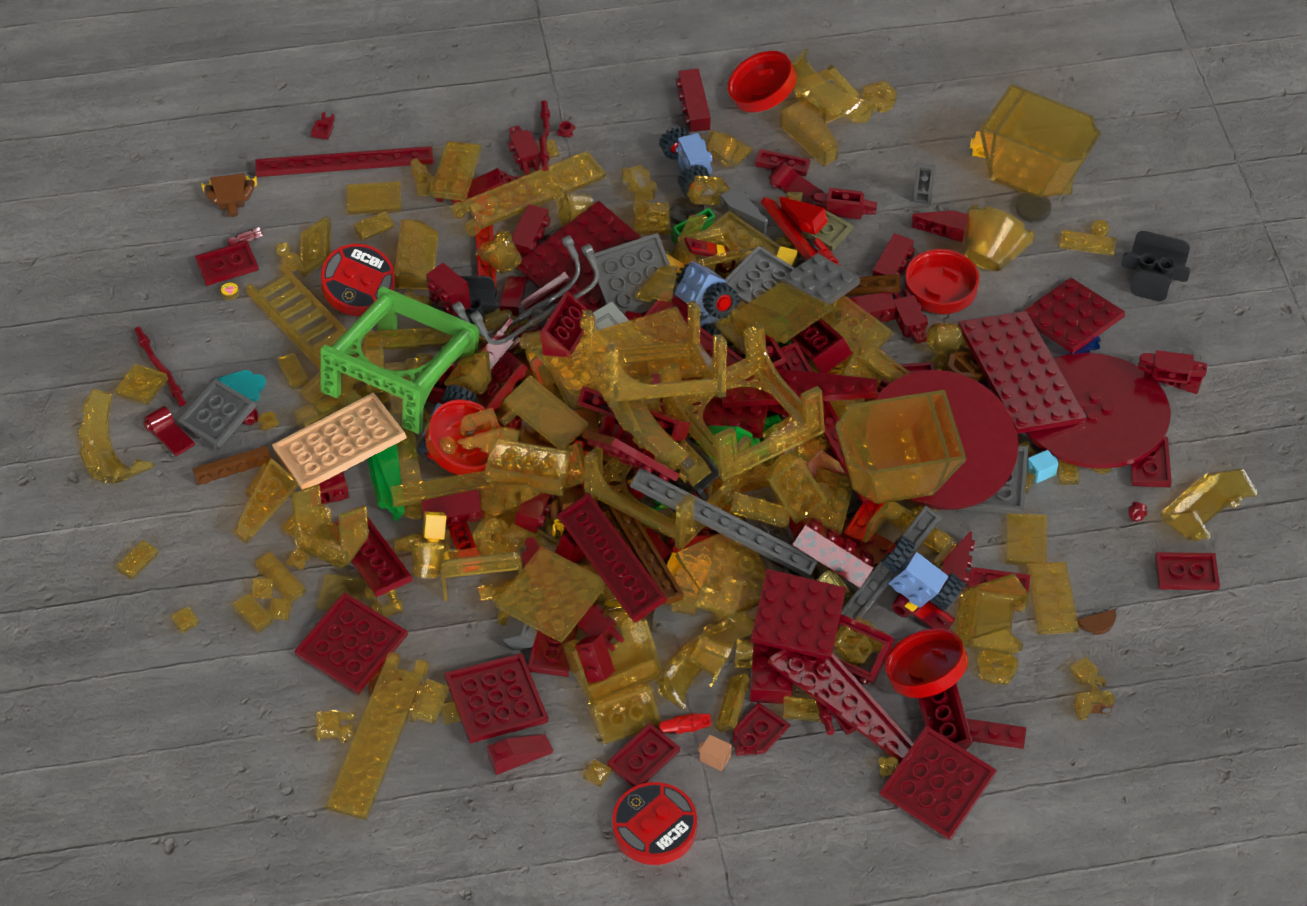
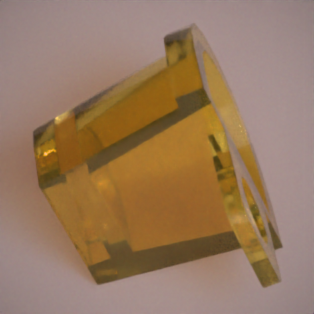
[554,186,594,227]
[476,231,522,274]
[408,538,449,578]
[689,634,735,687]

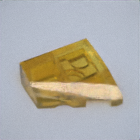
[635,266,678,302]

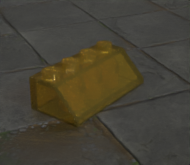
[394,219,439,289]
[485,438,571,496]

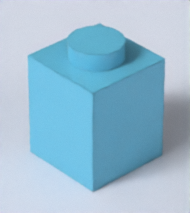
[1027,450,1058,484]

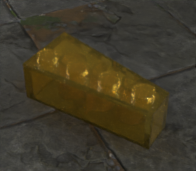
[780,96,839,166]
[232,458,299,544]

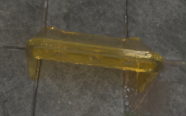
[955,574,1029,654]

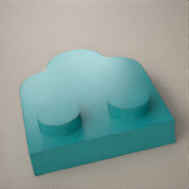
[216,370,266,402]

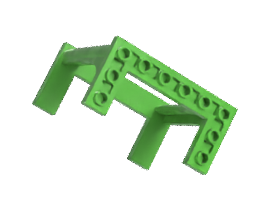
[321,286,479,434]

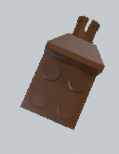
[942,350,986,382]

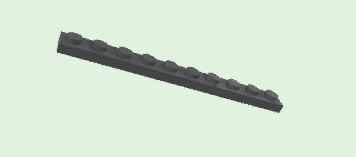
[630,468,817,578]

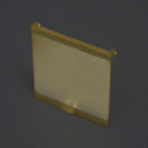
[732,282,834,344]

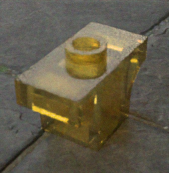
[834,626,874,667]

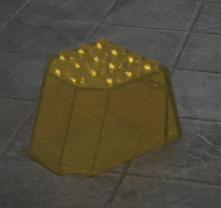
[980,84,1101,199]
[835,390,966,504]

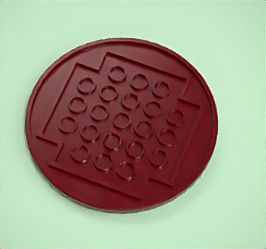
[1026,353,1171,469]
[864,370,1018,510]

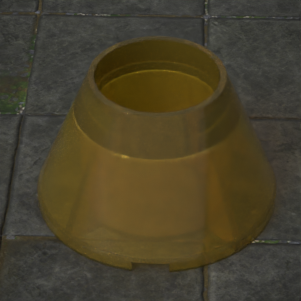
[965,205,1035,272]

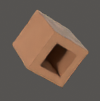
[698,735,732,771]

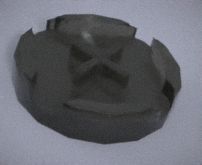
[1016,192,1052,223]
[669,197,705,225]

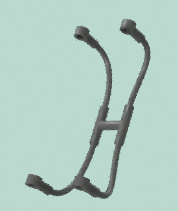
[452,235,599,345]

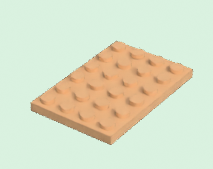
[272,392,407,492]

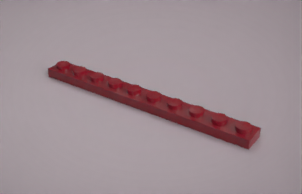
[255,146,434,177]
[780,342,881,505]

